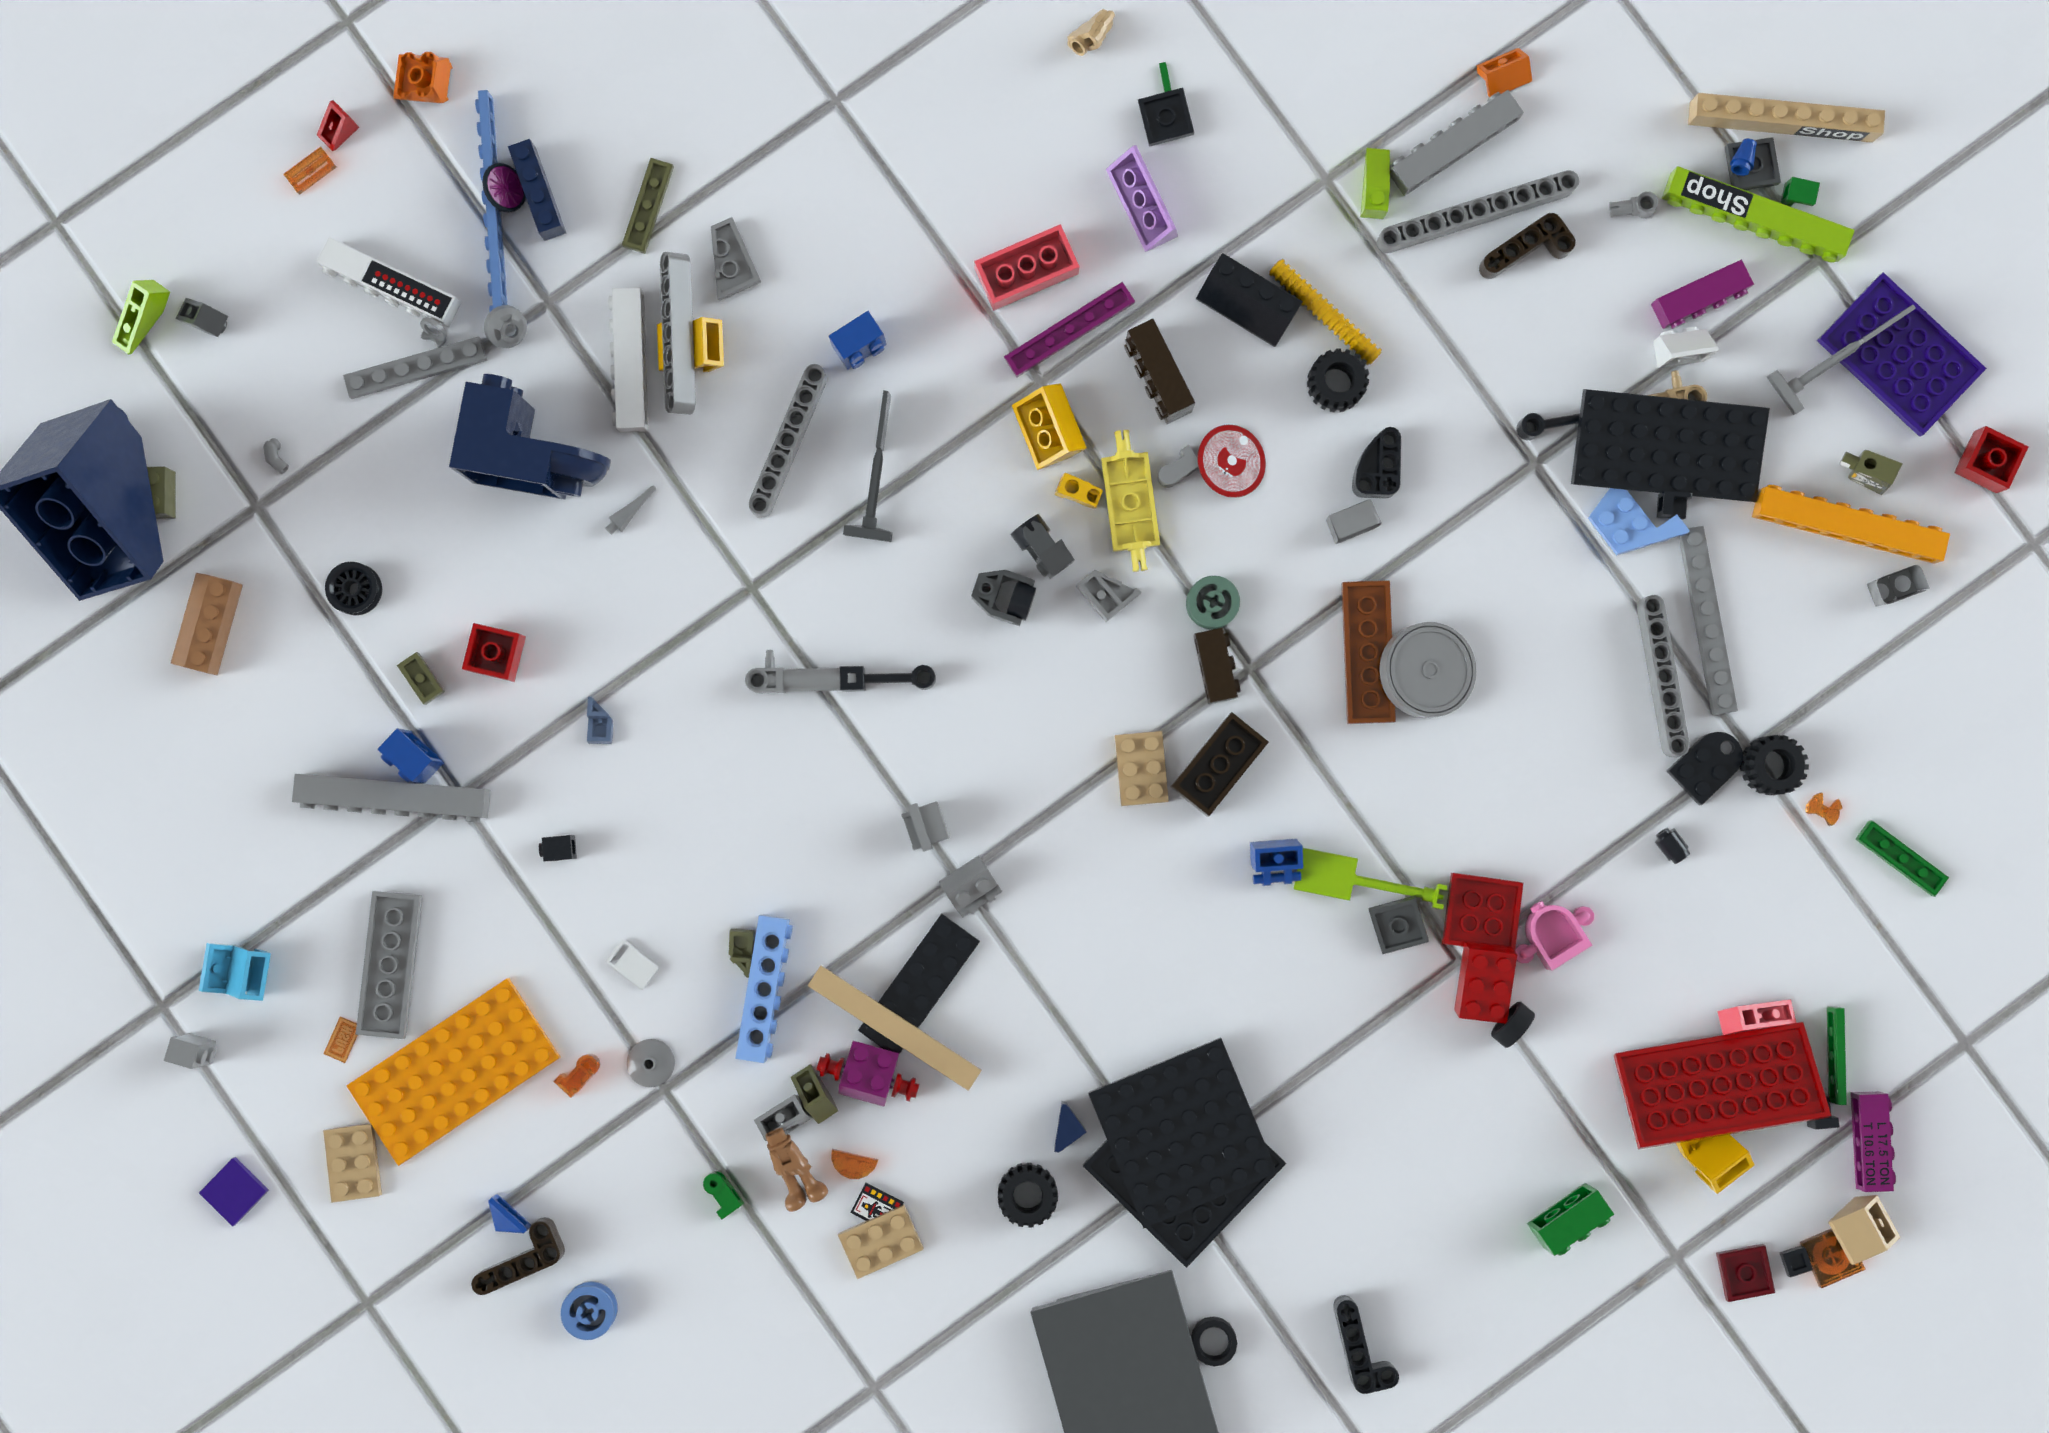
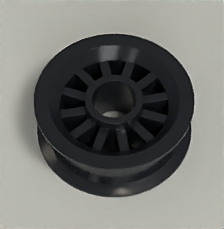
[325,562,382,615]

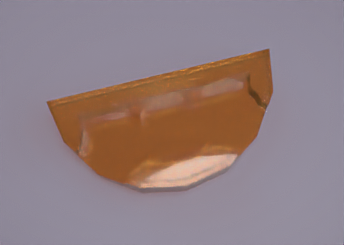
[831,1149,879,1179]

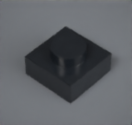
[1780,1245,1813,1278]

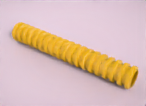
[1269,259,1382,365]

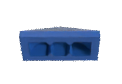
[488,1194,531,1233]

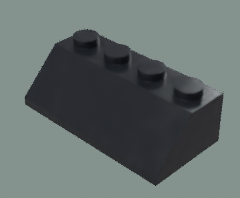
[1196,253,1303,347]

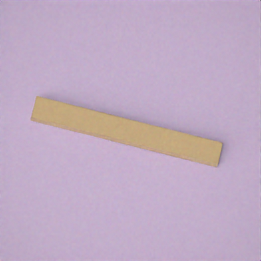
[808,965,982,1091]

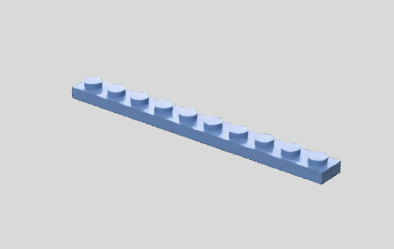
[475,90,509,326]

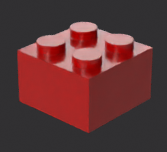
[1954,426,2029,493]
[462,623,526,682]

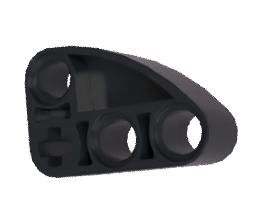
[1352,427,1401,498]

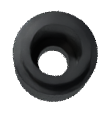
[1655,827,1690,864]

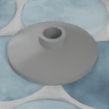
[627,1039,675,1087]

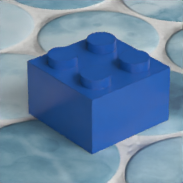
[828,311,887,370]
[377,728,445,783]

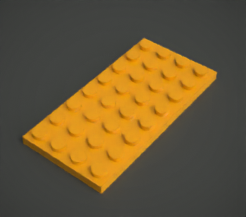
[346,978,561,1166]

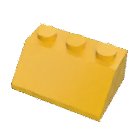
[1012,383,1087,470]

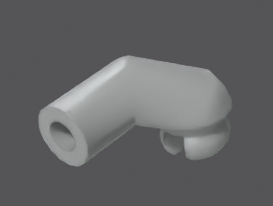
[263,438,289,474]

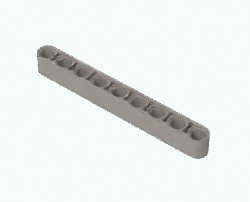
[1377,170,1579,253]

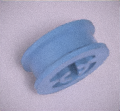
[561,1281,618,1340]

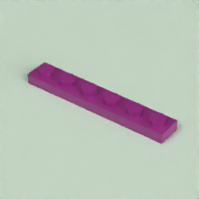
[1004,282,1135,377]

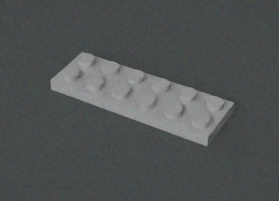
[356,891,422,1039]

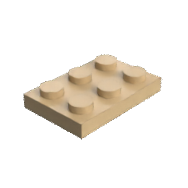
[1115,731,1169,806]
[323,1123,382,1203]
[838,1204,924,1279]

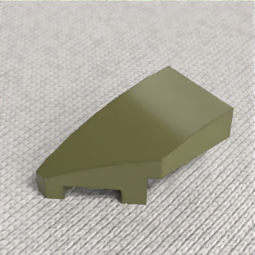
[729,929,754,978]

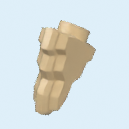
[1067,9,1115,56]

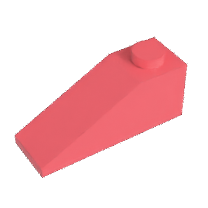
[1717,999,1796,1035]

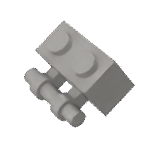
[939,855,1002,918]

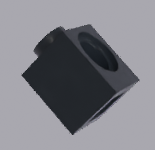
[539,835,577,862]

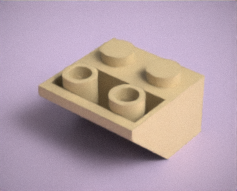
[1828,1195,1901,1265]

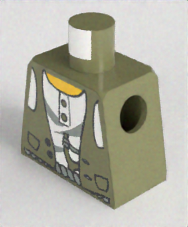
[1840,450,1903,495]

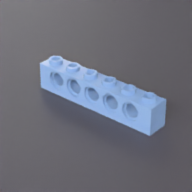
[735,915,793,1063]

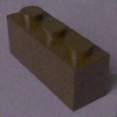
[1193,628,1241,704]

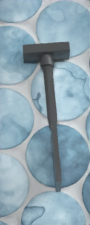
[843,390,893,542]

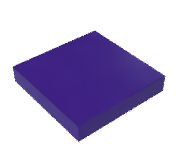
[199,1157,269,1227]

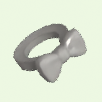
[420,317,447,348]

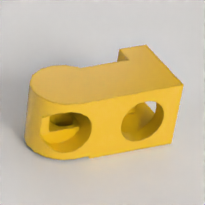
[1054,473,1103,509]

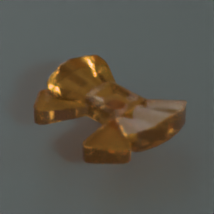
[1805,793,1842,826]

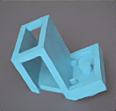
[199,943,271,1001]

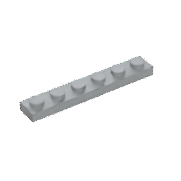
[343,336,487,399]

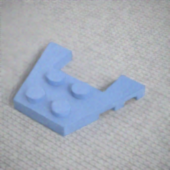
[1588,488,1690,556]

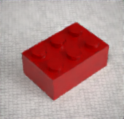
[1454,941,1518,1024]

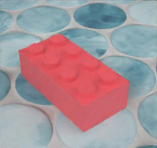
[974,224,1080,311]

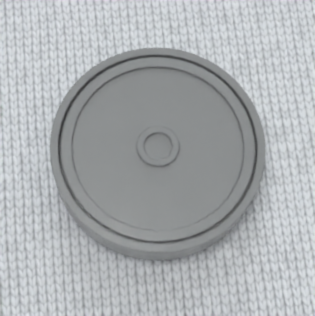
[1380,622,1476,718]

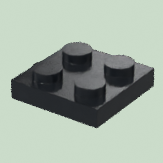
[1138,87,1194,147]

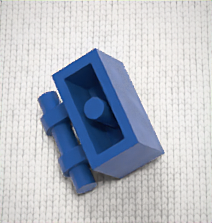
[1250,839,1303,886]

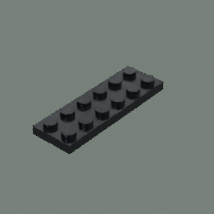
[858,914,980,1054]

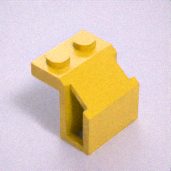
[657,317,724,372]
[1676,1134,1754,1194]

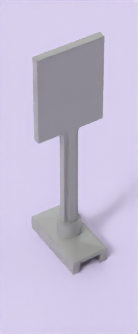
[1767,305,1916,415]

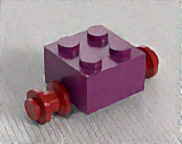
[817,1041,920,1107]

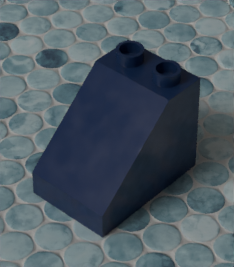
[0,399,164,601]

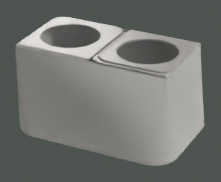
[1326,499,1382,544]
[1867,565,1930,606]

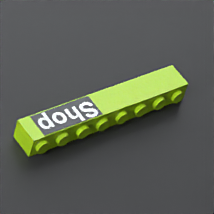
[1662,166,1855,262]

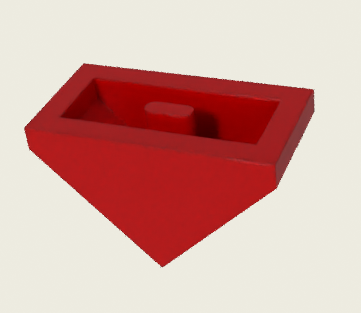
[317,100,359,151]

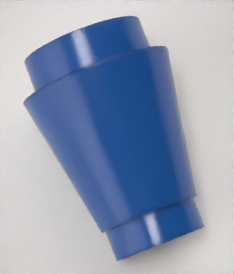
[1730,138,1757,176]

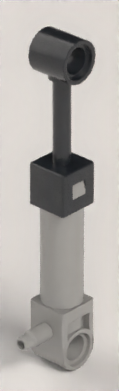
[745,650,936,693]

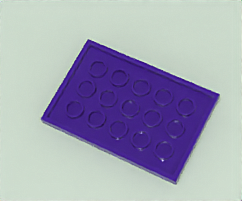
[1816,272,1987,437]

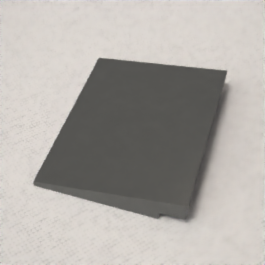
[1030,1270,1219,1433]

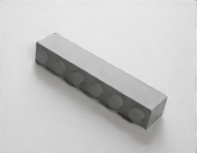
[1390,90,1524,196]

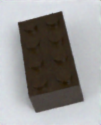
[1124,319,1195,424]
[1170,712,1269,817]

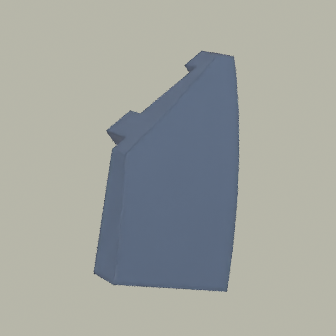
[587,697,613,744]

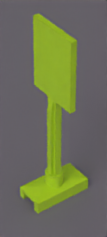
[1294,848,1448,910]

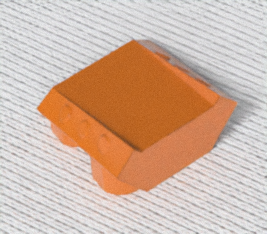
[393,52,453,103]

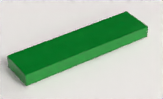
[1855,820,1949,897]
[1827,1007,1847,1105]

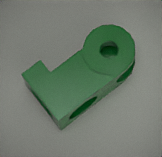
[703,1171,744,1220]

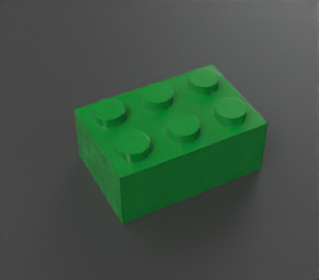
[1527,1183,1615,1256]

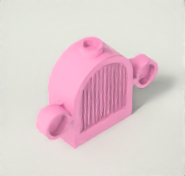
[1515,901,1594,971]

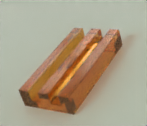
[283,146,337,195]

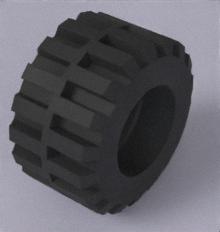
[1307,348,1369,412]
[1740,735,1809,795]
[998,1163,1058,1228]

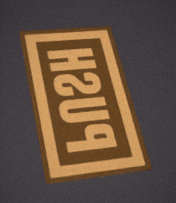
[324,1017,358,1063]

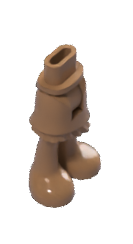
[765,1128,828,1212]

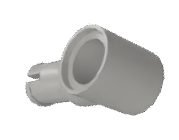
[1609,192,1658,219]

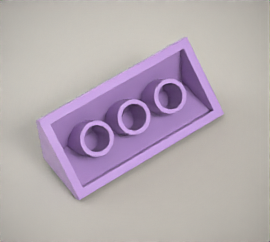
[1106,145,1178,252]

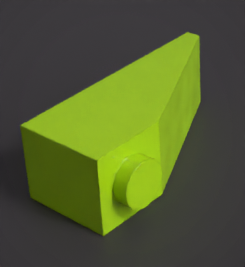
[1360,148,1390,219]
[112,280,170,354]

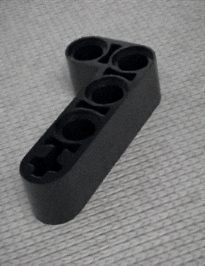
[1333,1295,1399,1394]

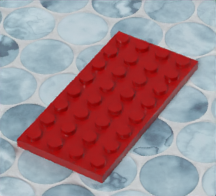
[1613,1022,1831,1150]

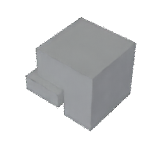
[901,801,950,852]

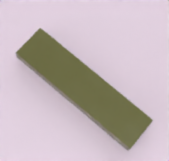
[622,158,674,254]

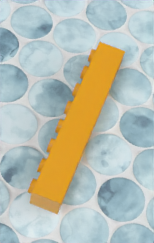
[1752,485,1950,564]

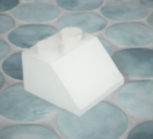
[1653,327,1718,369]

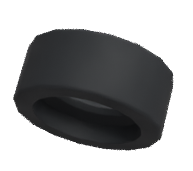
[1491,1001,1535,1048]
[1191,1316,1238,1367]

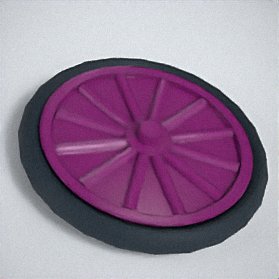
[482,163,526,212]

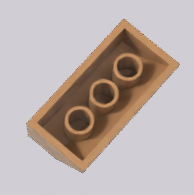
[171,573,243,676]

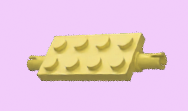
[1101,430,1160,572]

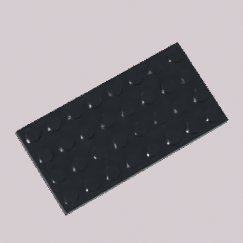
[1571,389,1770,502]

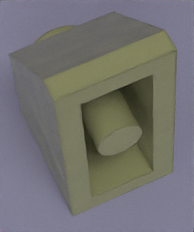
[791,1064,838,1124]

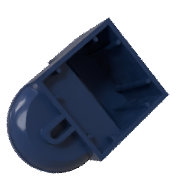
[449,374,611,500]

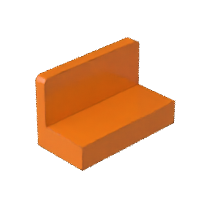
[1476,48,1532,97]

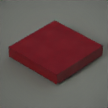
[1716,1244,1775,1302]

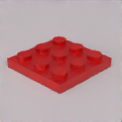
[1442,873,1524,950]

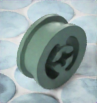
[1186,576,1240,629]

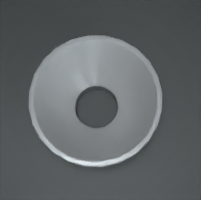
[484,305,527,348]

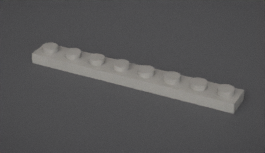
[1679,526,1738,715]

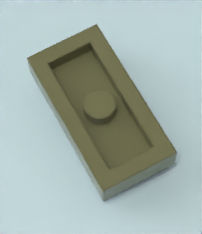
[397,652,445,705]

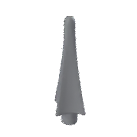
[605,486,656,535]

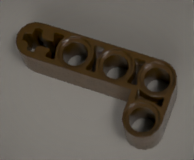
[1479,213,1576,279]
[471,1217,565,1295]

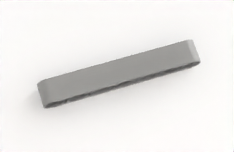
[660,252,696,415]
[749,364,827,518]
[1637,595,1690,757]

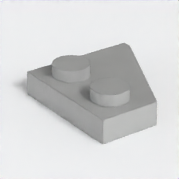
[1076,570,1142,622]

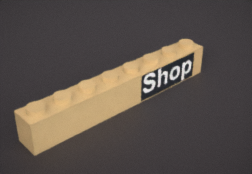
[1688,93,1885,142]

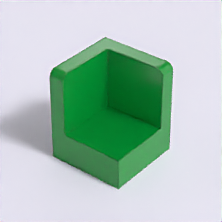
[1781,177,1820,207]

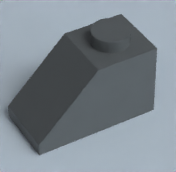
[176,298,228,337]

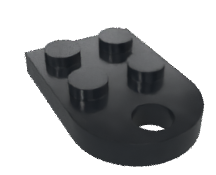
[1666,732,1743,805]

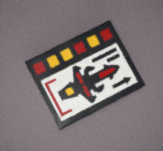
[850,1183,904,1221]

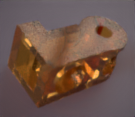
[553,1054,600,1098]

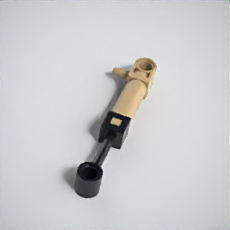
[1516,370,1707,441]

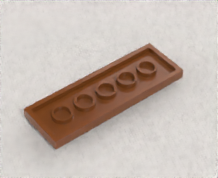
[1341,581,1396,724]

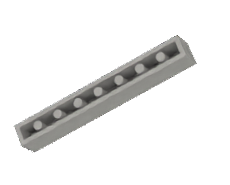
[292,774,491,822]

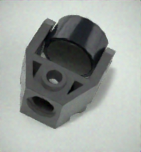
[1010,514,1075,579]
[971,570,1036,626]

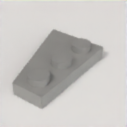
[711,217,761,301]

